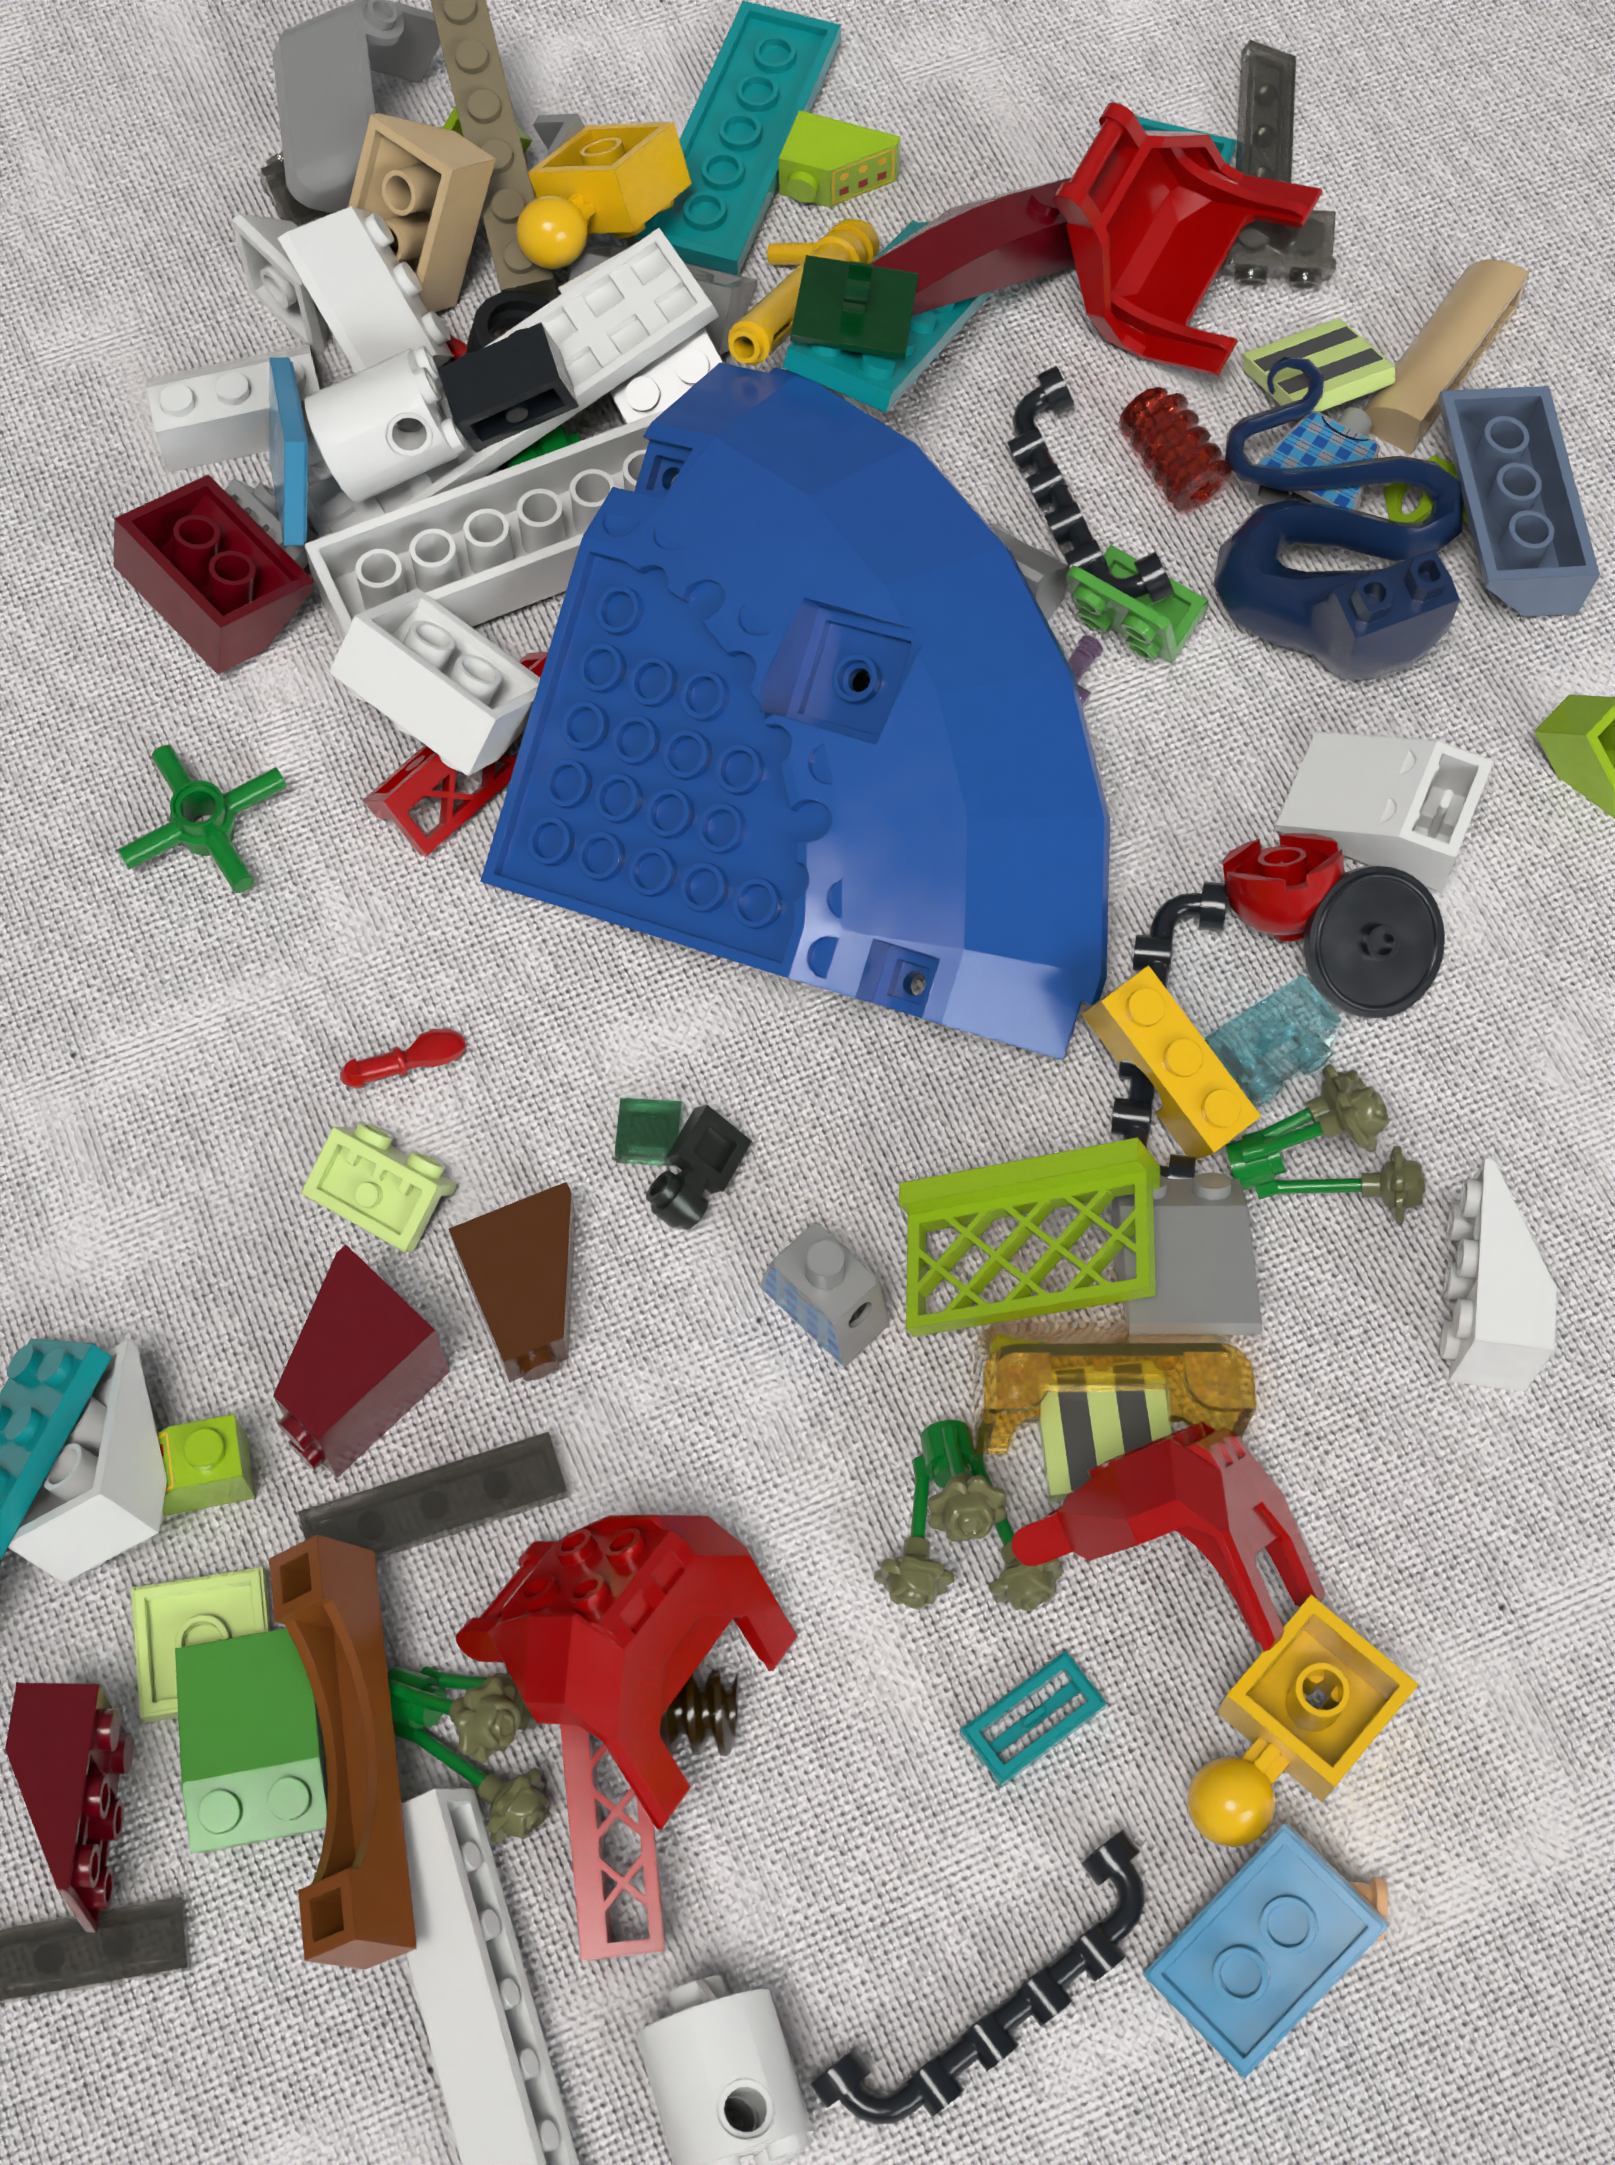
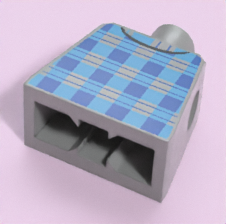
[1249,407,1380,510]
[760,1222,889,1368]

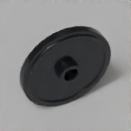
[1304,866,1445,1018]

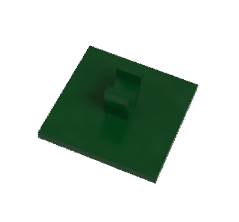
[790,255,919,360]

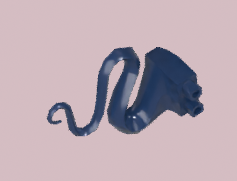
[1213,357,1463,680]

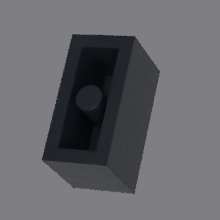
[437,322,579,452]

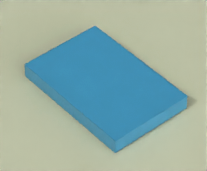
[269,357,308,546]
[1142,1821,1391,2079]

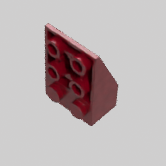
[5,1682,133,1933]

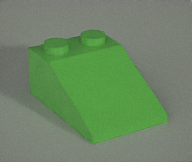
[175,1628,328,1854]

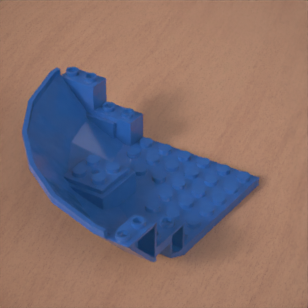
[480,363,1110,1060]

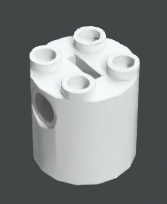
[304,346,467,503]
[636,1975,813,2165]

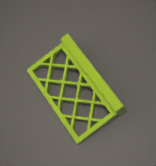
[899,1137,1160,1337]

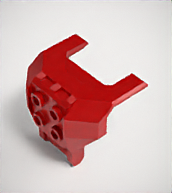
[1053,102,1323,376]
[1012,1421,1325,1652]
[456,1515,798,1830]

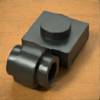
[646,1105,752,1230]

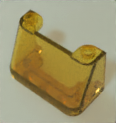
[973,1322,1256,1454]

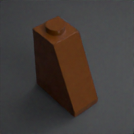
[448,1182,576,1382]

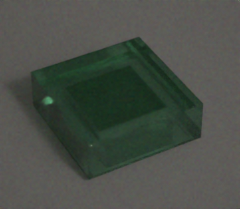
[615,1098,682,1166]

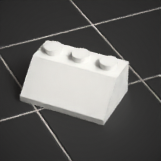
[277,206,454,373]
[145,344,320,472]
[329,588,540,776]

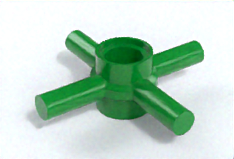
[117,745,287,893]

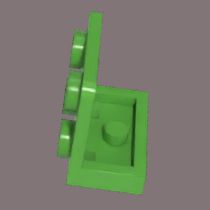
[1066,545,1209,664]

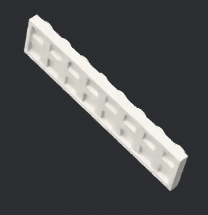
[307,228,719,538]

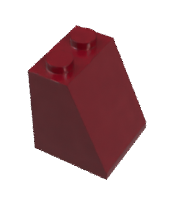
[273,1245,450,1478]

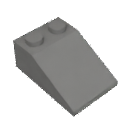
[1111,1173,1262,1335]

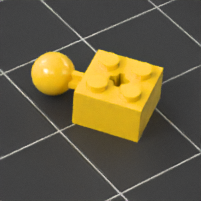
[516,122,692,269]
[1187,1595,1419,1847]

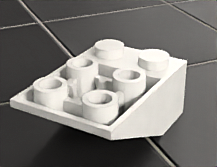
[1274,731,1494,892]
[1440,1158,1557,1392]

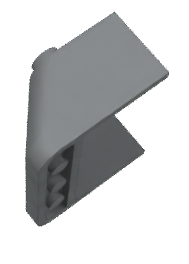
[273,0,441,213]

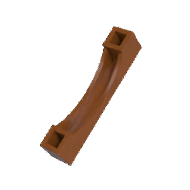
[269,1535,417,1969]

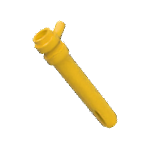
[727,219,879,365]

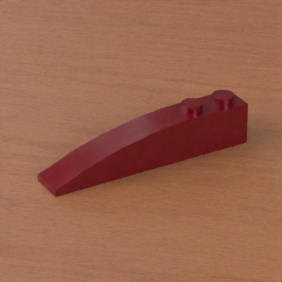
[870,177,1075,316]

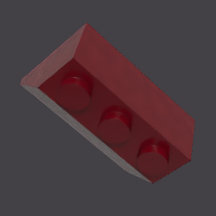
[113,474,314,675]

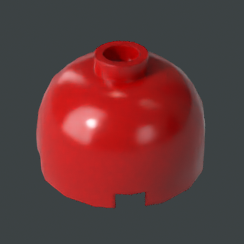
[1223,833,1345,941]

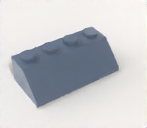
[1438,386,1600,617]

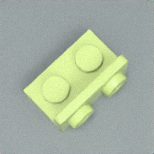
[301,1122,458,1252]

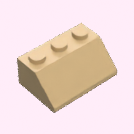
[348,113,496,312]

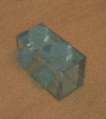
[1204,974,1342,1107]

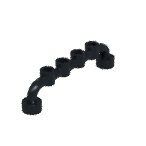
[1007,365,1175,604]
[1111,881,1227,1179]
[810,1829,1145,2125]

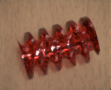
[1119,387,1233,511]

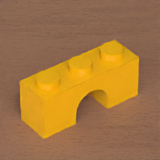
[1081,965,1261,1160]

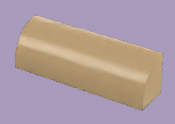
[1362,259,1529,454]

